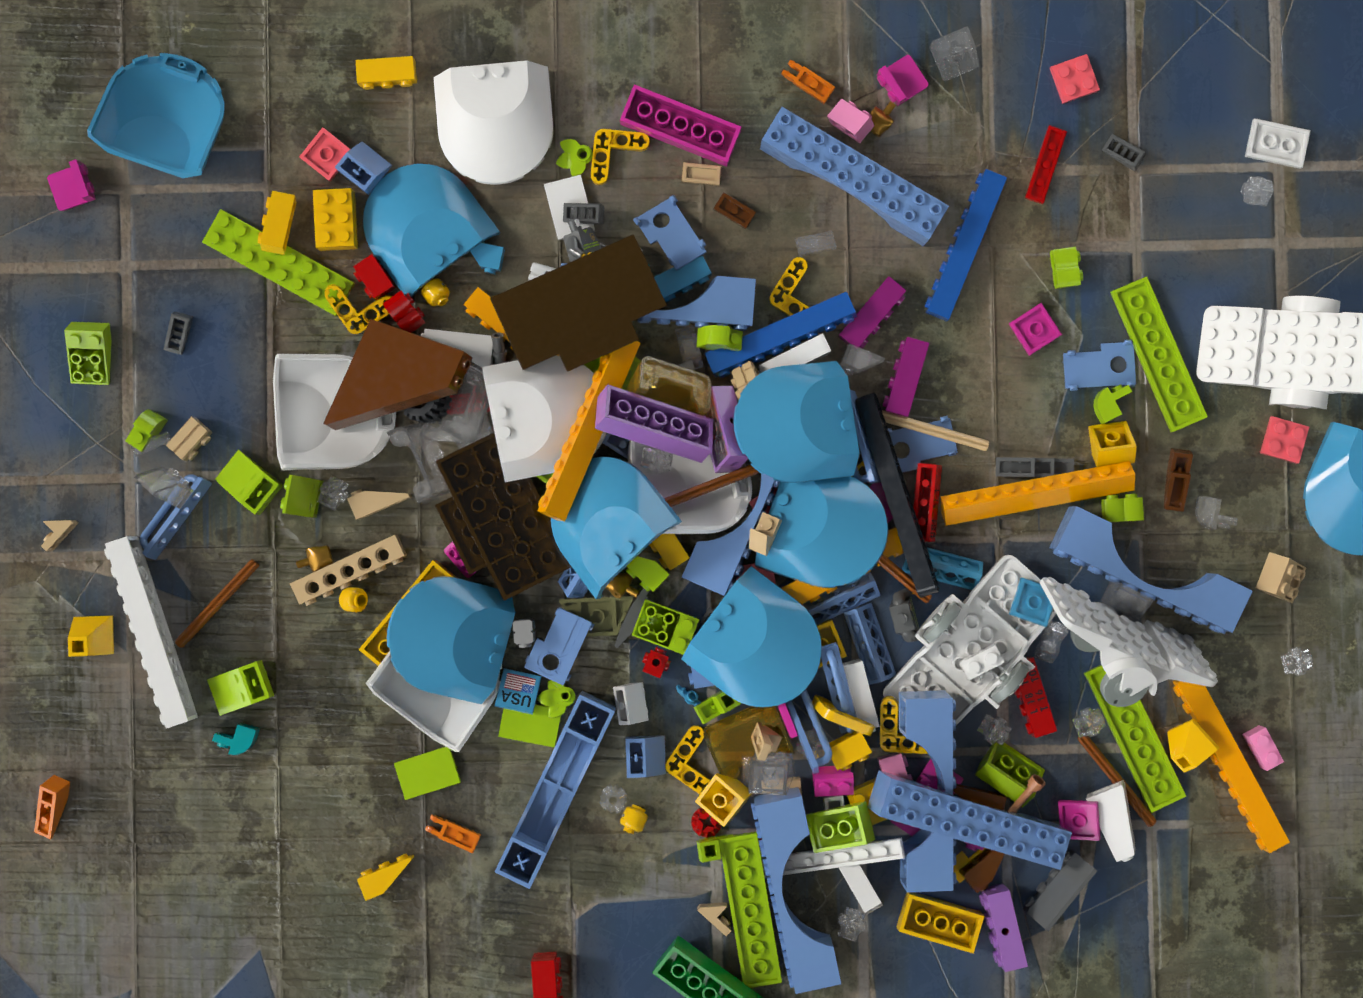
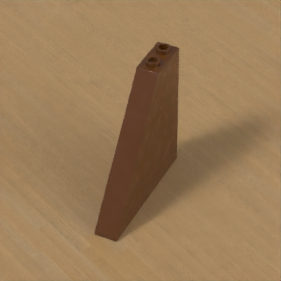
[323,319,472,430]

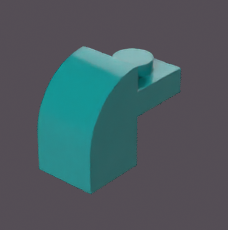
[212,723,260,755]

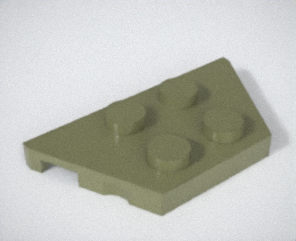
[559,596,633,637]

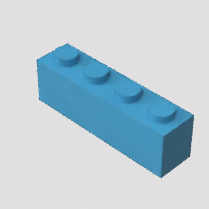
[654,255,712,303]

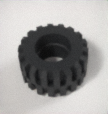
[401,396,452,424]

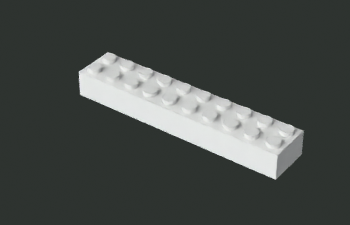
[104,536,198,729]

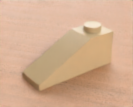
[347,489,412,520]

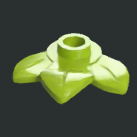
[556,139,593,177]
[537,680,576,718]

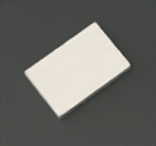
[1245,118,1311,169]
[544,175,595,240]

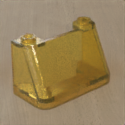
[625,356,712,416]
[703,706,795,779]

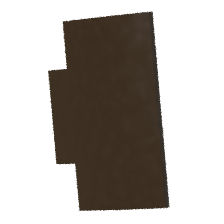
[490,234,667,372]
[435,432,572,601]

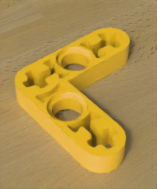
[591,129,650,185]
[769,257,809,316]
[325,284,392,334]
[812,695,875,736]
[880,696,928,754]
[666,725,711,794]

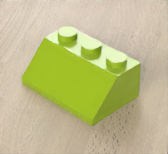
[975,738,1045,807]

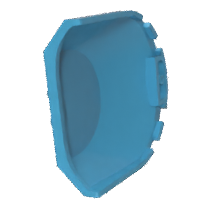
[87,53,224,178]
[363,164,500,297]
[734,361,859,483]
[1303,422,1363,555]
[551,457,682,599]
[755,476,888,588]
[681,566,822,707]
[387,576,515,704]

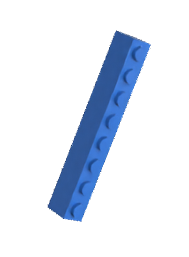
[924,169,1007,321]
[705,291,857,378]

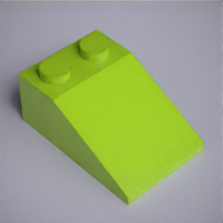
[806,801,875,853]

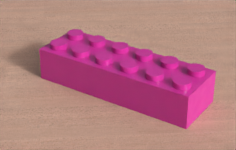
[620,84,741,167]

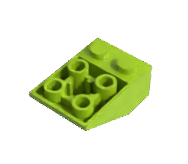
[64,322,112,385]
[215,449,284,515]
[280,474,324,518]
[625,556,670,592]
[632,599,699,655]
[207,660,275,716]

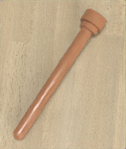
[1008,774,1045,813]

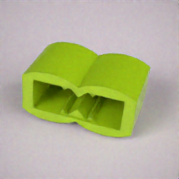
[1050,247,1083,289]
[1101,494,1144,522]

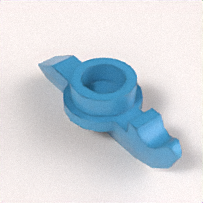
[676,685,701,706]

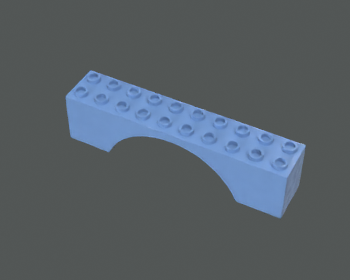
[760,107,949,246]
[560,263,756,331]
[682,474,780,596]
[1049,506,1252,634]
[899,690,956,892]
[495,691,616,889]
[867,770,1072,870]
[751,787,841,994]

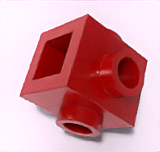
[642,647,671,678]

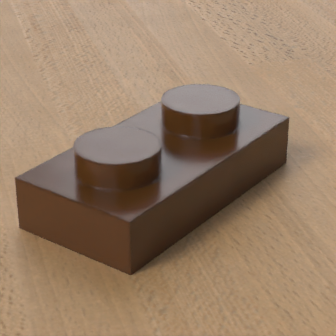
[713,192,756,229]

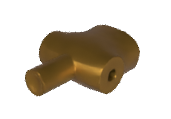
[870,101,896,137]
[296,545,334,572]
[605,573,640,598]

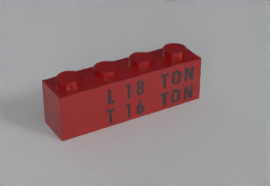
[914,463,942,542]
[1014,656,1057,738]

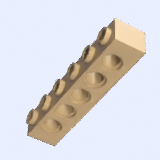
[290,535,407,606]

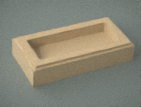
[682,162,722,186]

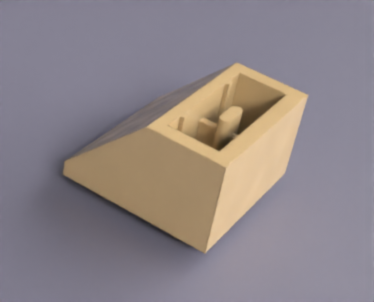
[1256,552,1306,603]

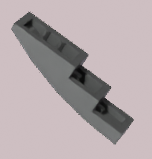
[996,457,1074,478]
[614,588,652,648]

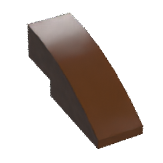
[1164,448,1193,512]

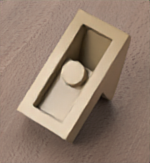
[749,512,782,556]
[41,520,78,551]
[751,722,782,761]
[697,902,731,936]

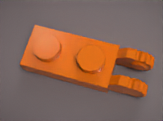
[781,60,835,104]
[425,814,481,853]

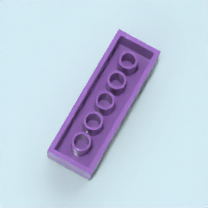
[595,384,713,463]

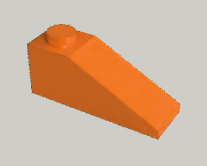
[34,775,70,840]

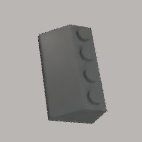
[1023,850,1097,932]

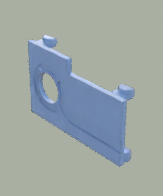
[633,195,707,271]
[1063,339,1136,391]
[888,415,958,472]
[524,607,594,685]

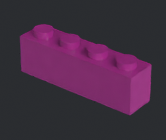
[838,276,906,351]
[882,337,929,417]

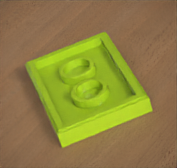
[498,704,561,748]
[394,746,461,800]

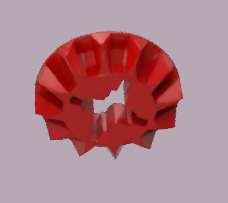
[691,807,722,838]

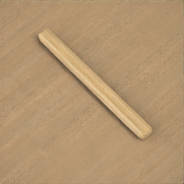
[882,410,989,451]

